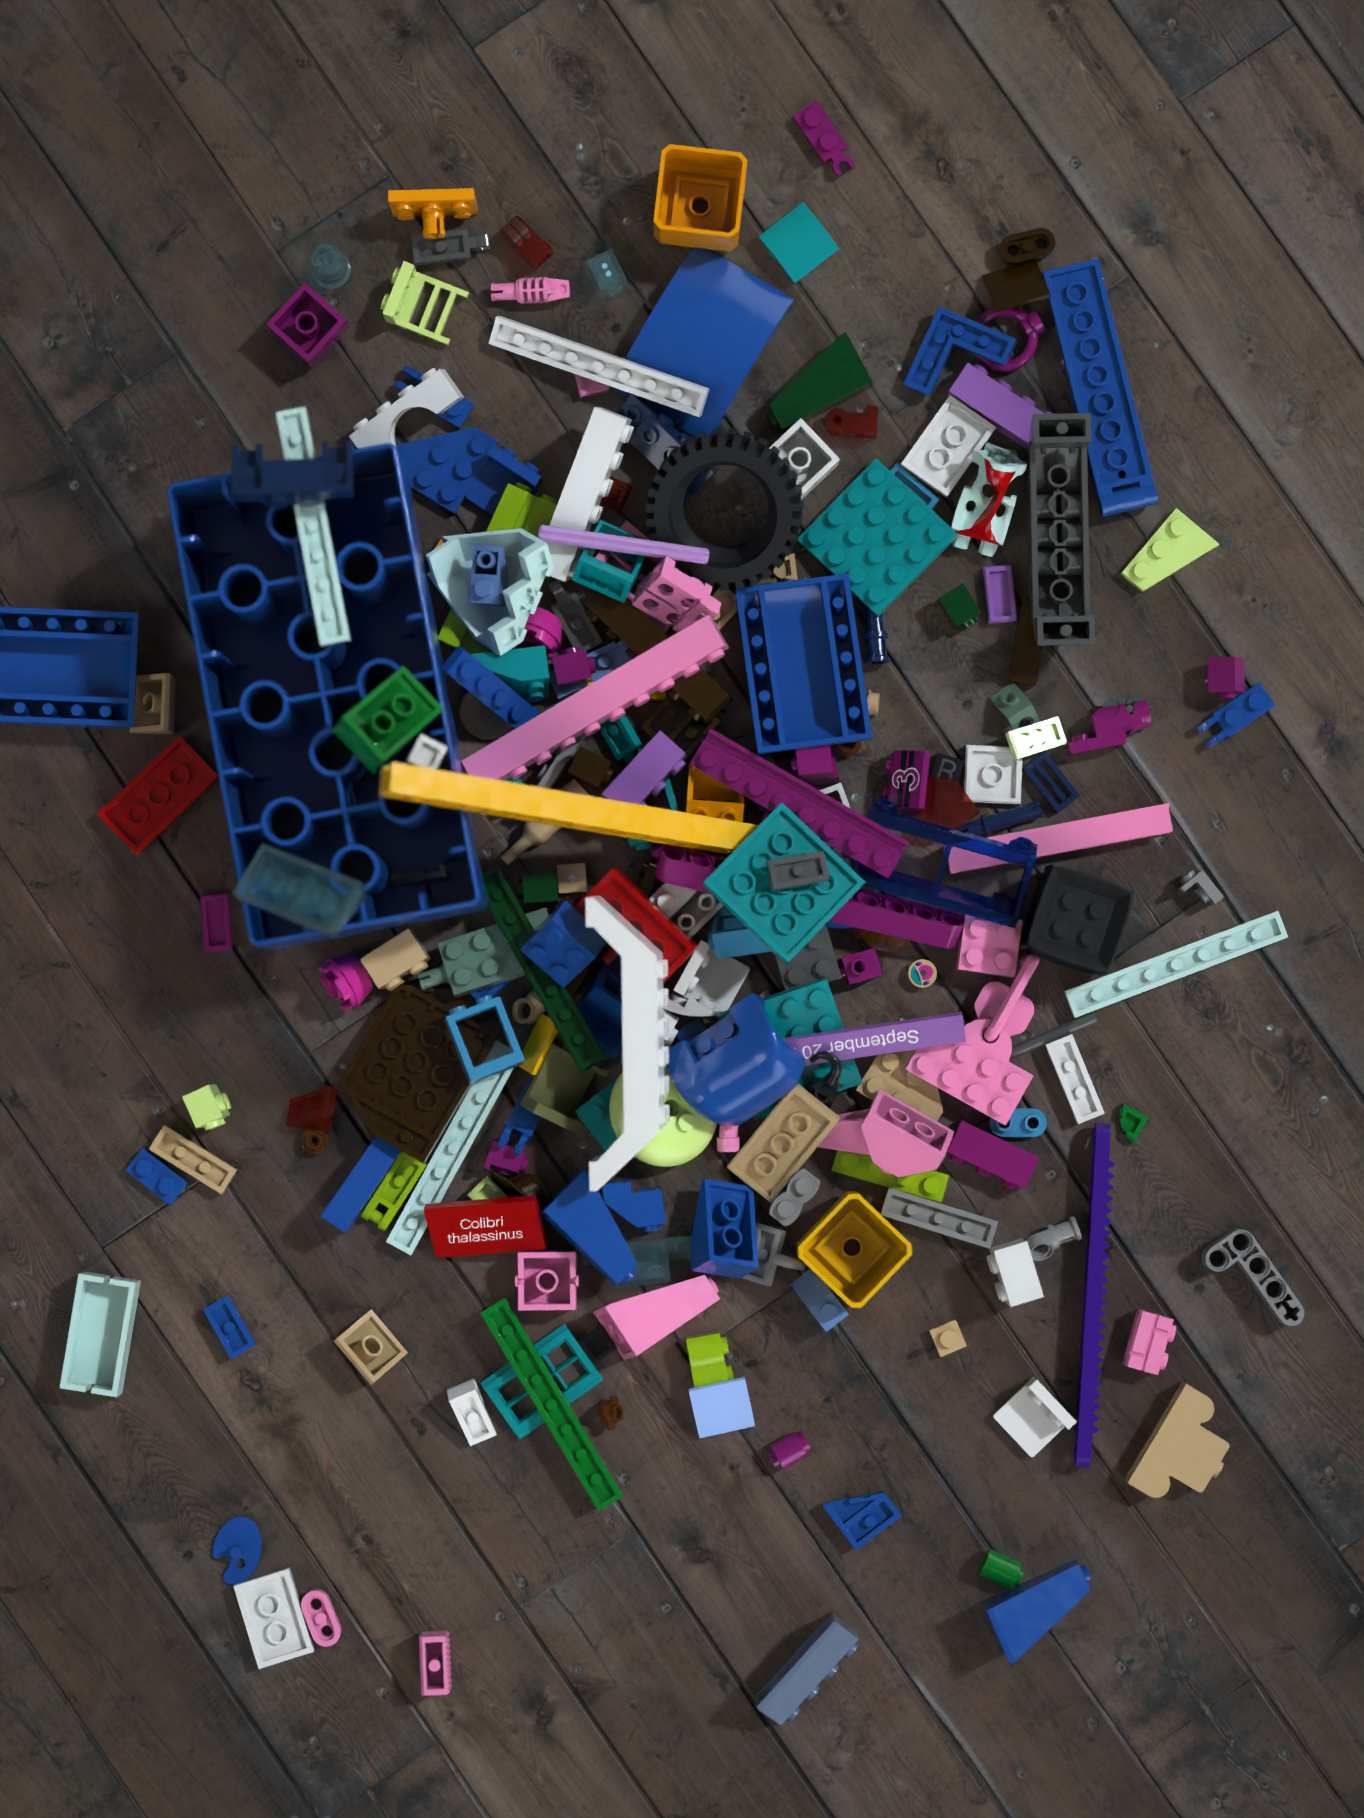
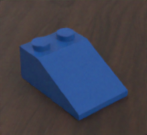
[690,1179,759,1278]

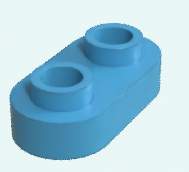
[989,1108,1047,1137]

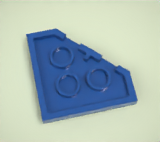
[396,427,500,515]

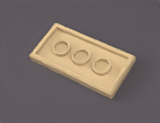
[726,1084,841,1203]

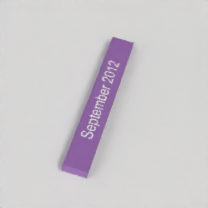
[783,1011,966,1066]

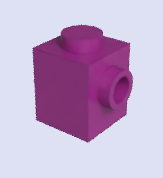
[552,647,597,689]
[1204,656,1245,699]
[791,745,833,782]
[838,948,882,985]

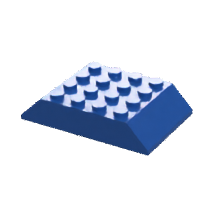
[735,573,872,754]
[0,607,140,729]

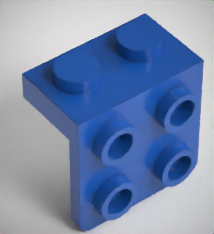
[466,445,543,516]

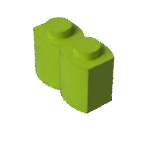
[685,1331,734,1388]

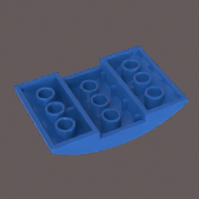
[611,247,794,438]

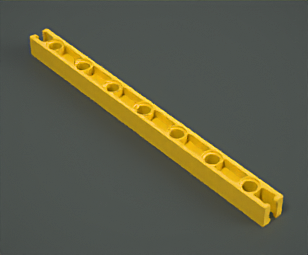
[379,762,759,855]

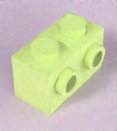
[182,1084,232,1131]

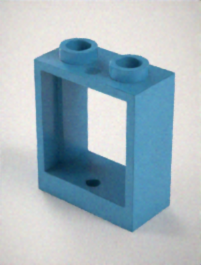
[708,906,771,959]
[445,995,525,1085]

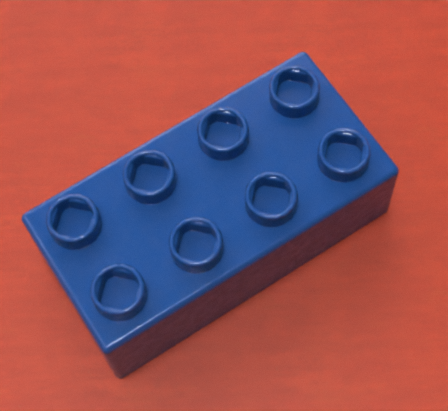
[167,443,488,950]

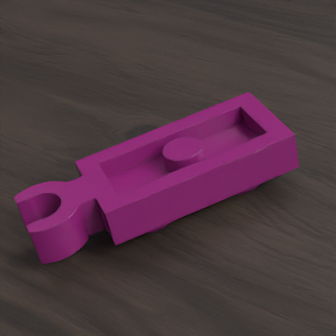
[793,100,854,178]

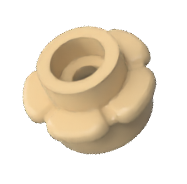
[866,689,880,716]

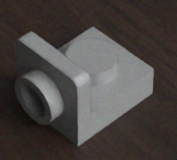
[1177,870,1224,905]

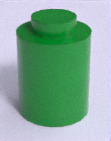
[978,1549,1024,1589]

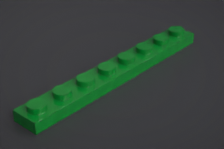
[480,1298,623,1511]

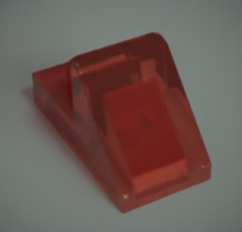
[286,1086,337,1131]

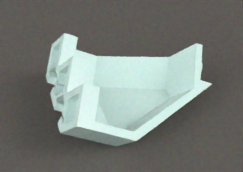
[426,528,554,656]

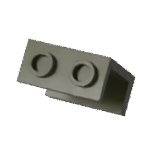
[520,1044,609,1134]

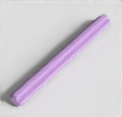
[538,525,709,564]

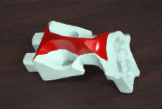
[951,441,1027,557]

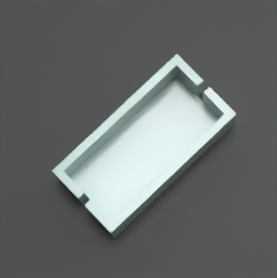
[60,1271,141,1397]

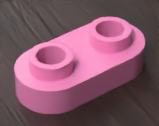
[301,1589,342,1647]

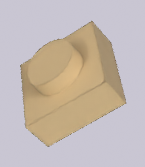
[929,1319,967,1357]

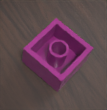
[266,282,350,369]

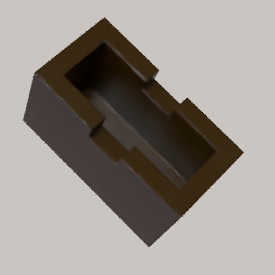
[568,746,615,792]

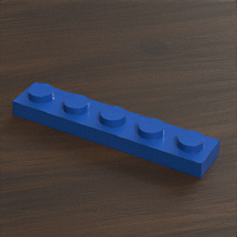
[441,646,541,729]

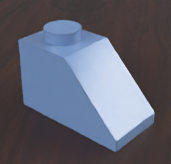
[790,1269,849,1332]

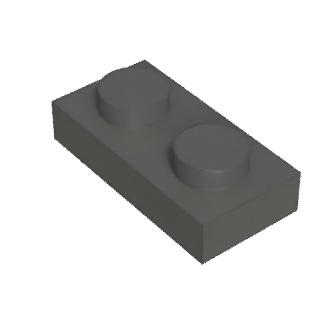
[766,851,830,891]

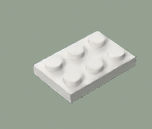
[901,395,996,498]
[233,1567,315,1669]

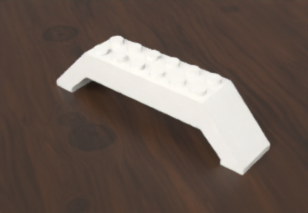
[585,895,670,1191]

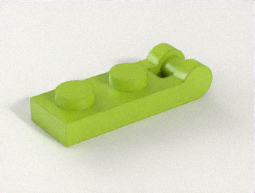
[360,1152,428,1232]

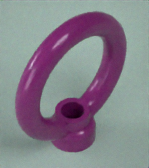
[974,307,1045,372]

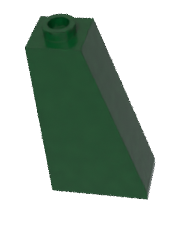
[766,332,873,435]

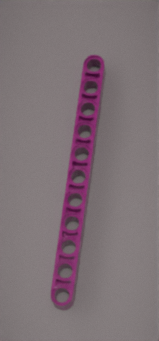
[655,845,965,949]

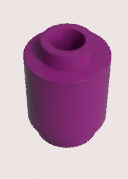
[767,1431,812,1470]

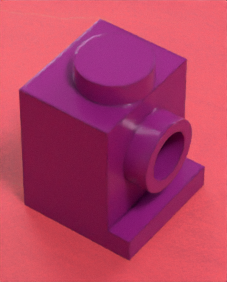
[484,1140,530,1176]

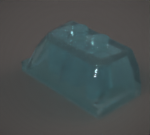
[233,844,366,938]

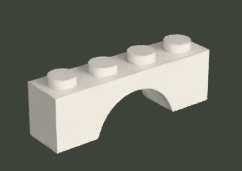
[349,368,464,449]

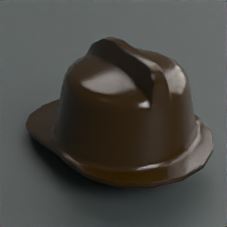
[491,1171,552,1211]

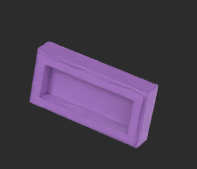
[982,564,1017,625]

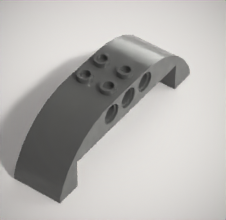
[1027,413,1095,646]

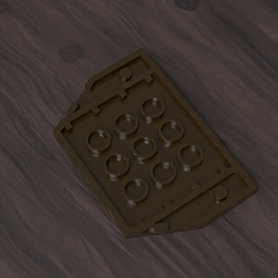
[339,985,511,1164]

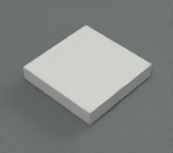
[963,745,1022,805]

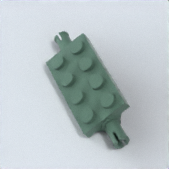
[417,907,549,998]

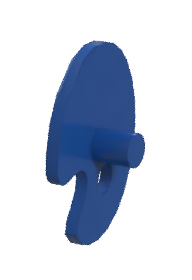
[212,1516,262,1584]

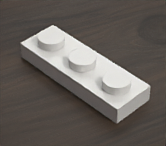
[1045,1034,1105,1124]

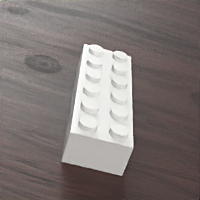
[544,407,634,582]

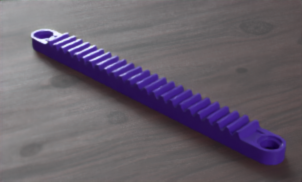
[1073,1123,1115,1468]

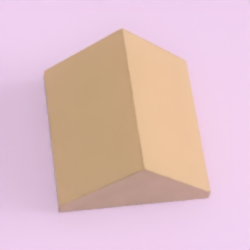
[130,673,176,734]
[334,1309,408,1385]

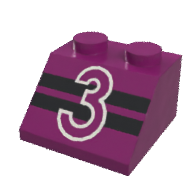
[882,750,930,813]

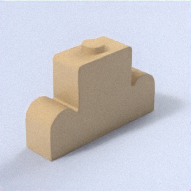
[1124,1381,1230,1498]

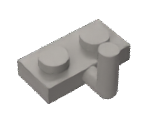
[742,1223,806,1287]

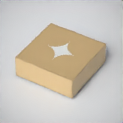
[557,863,588,894]

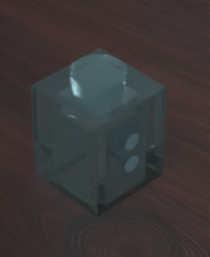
[586,248,627,297]

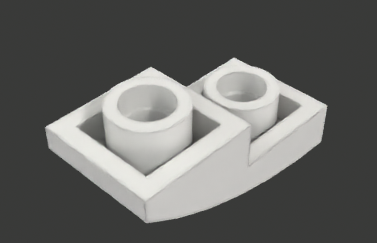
[664,992,722,1017]

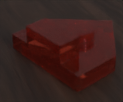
[919,775,980,836]

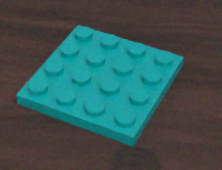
[797,458,958,617]
[702,802,865,965]
[717,977,863,1120]

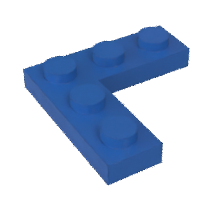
[903,307,1017,397]

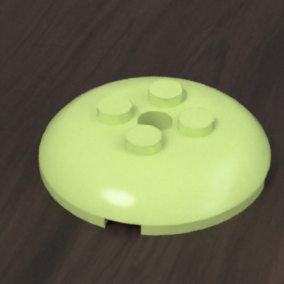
[609,1066,717,1167]

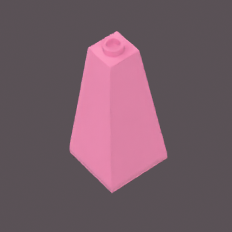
[593,1275,720,1360]

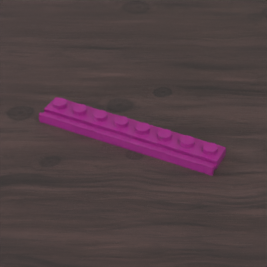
[690,728,910,878]

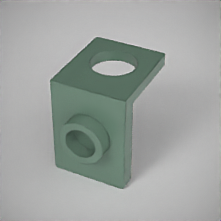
[990,682,1040,730]

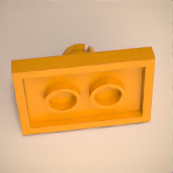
[388,188,478,239]

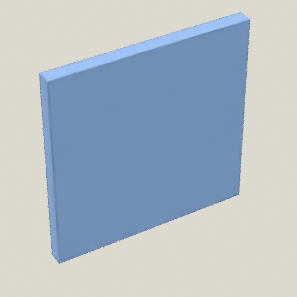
[688,1377,755,1438]

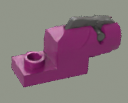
[1066,698,1151,756]

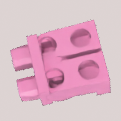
[632,556,721,632]

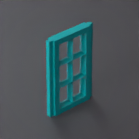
[480,1323,604,1439]

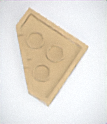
[855,1018,943,1121]

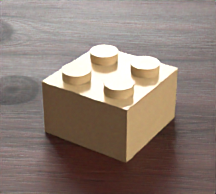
[360,928,431,991]

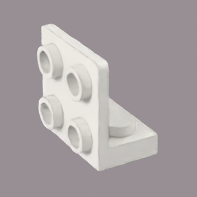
[673,940,750,1012]
[993,1376,1077,1457]

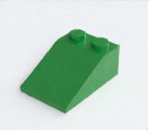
[333,666,444,774]

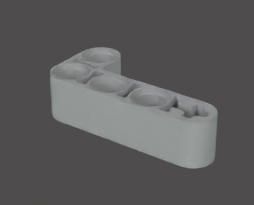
[1201,1228,1304,1326]

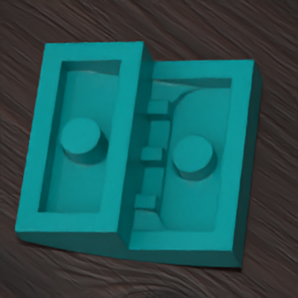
[757,202,839,283]

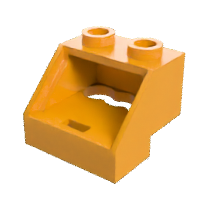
[686,760,745,822]

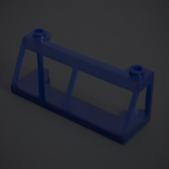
[852,798,1038,928]

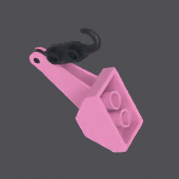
[809,1051,955,1177]

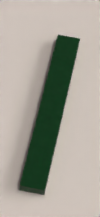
[482,864,606,1073]

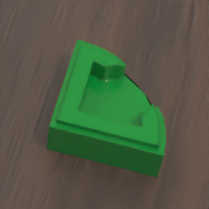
[1119,1103,1148,1143]

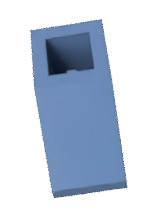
[469,544,508,607]

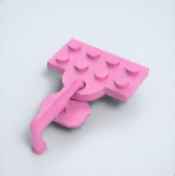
[905,954,1039,1126]

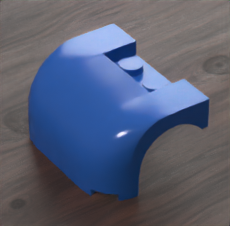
[666,993,806,1126]

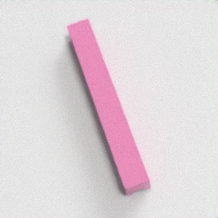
[942,803,1173,875]

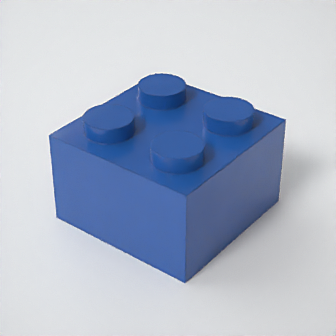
[520,901,606,988]

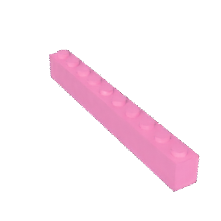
[461,615,729,781]

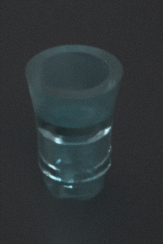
[311,242,351,289]

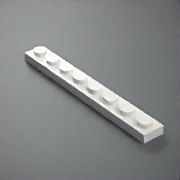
[489,316,709,417]

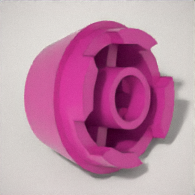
[513,607,562,661]
[318,954,373,1012]

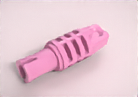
[491,277,570,304]

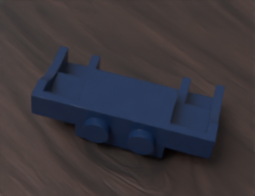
[616,394,718,507]
[231,440,354,509]

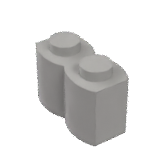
[768,1168,820,1227]

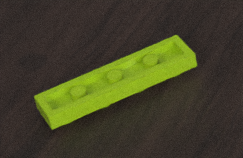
[831,1150,949,1203]

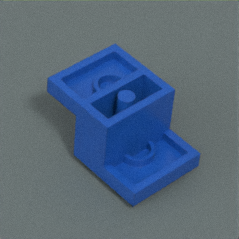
[577,955,623,1060]

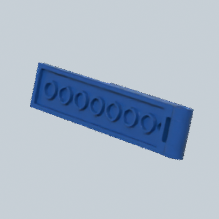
[1042,259,1158,517]

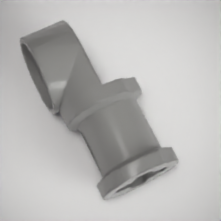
[1026,1216,1082,1261]

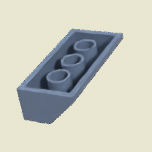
[755,1611,859,1725]

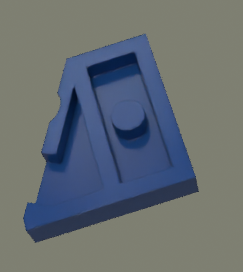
[822,1491,902,1550]

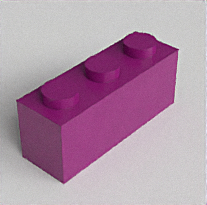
[947,1120,1039,1191]

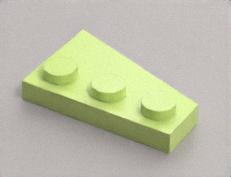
[1121,508,1220,592]

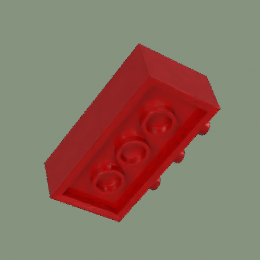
[574,867,699,984]

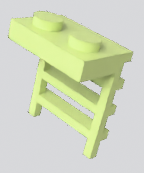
[380,261,469,345]

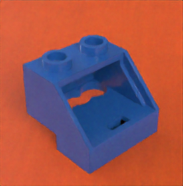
[602,1179,666,1232]

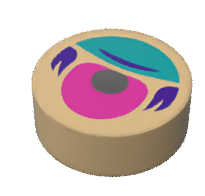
[908,959,937,988]

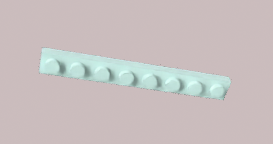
[276,407,351,646]
[1064,911,1288,1018]
[386,1041,514,1255]

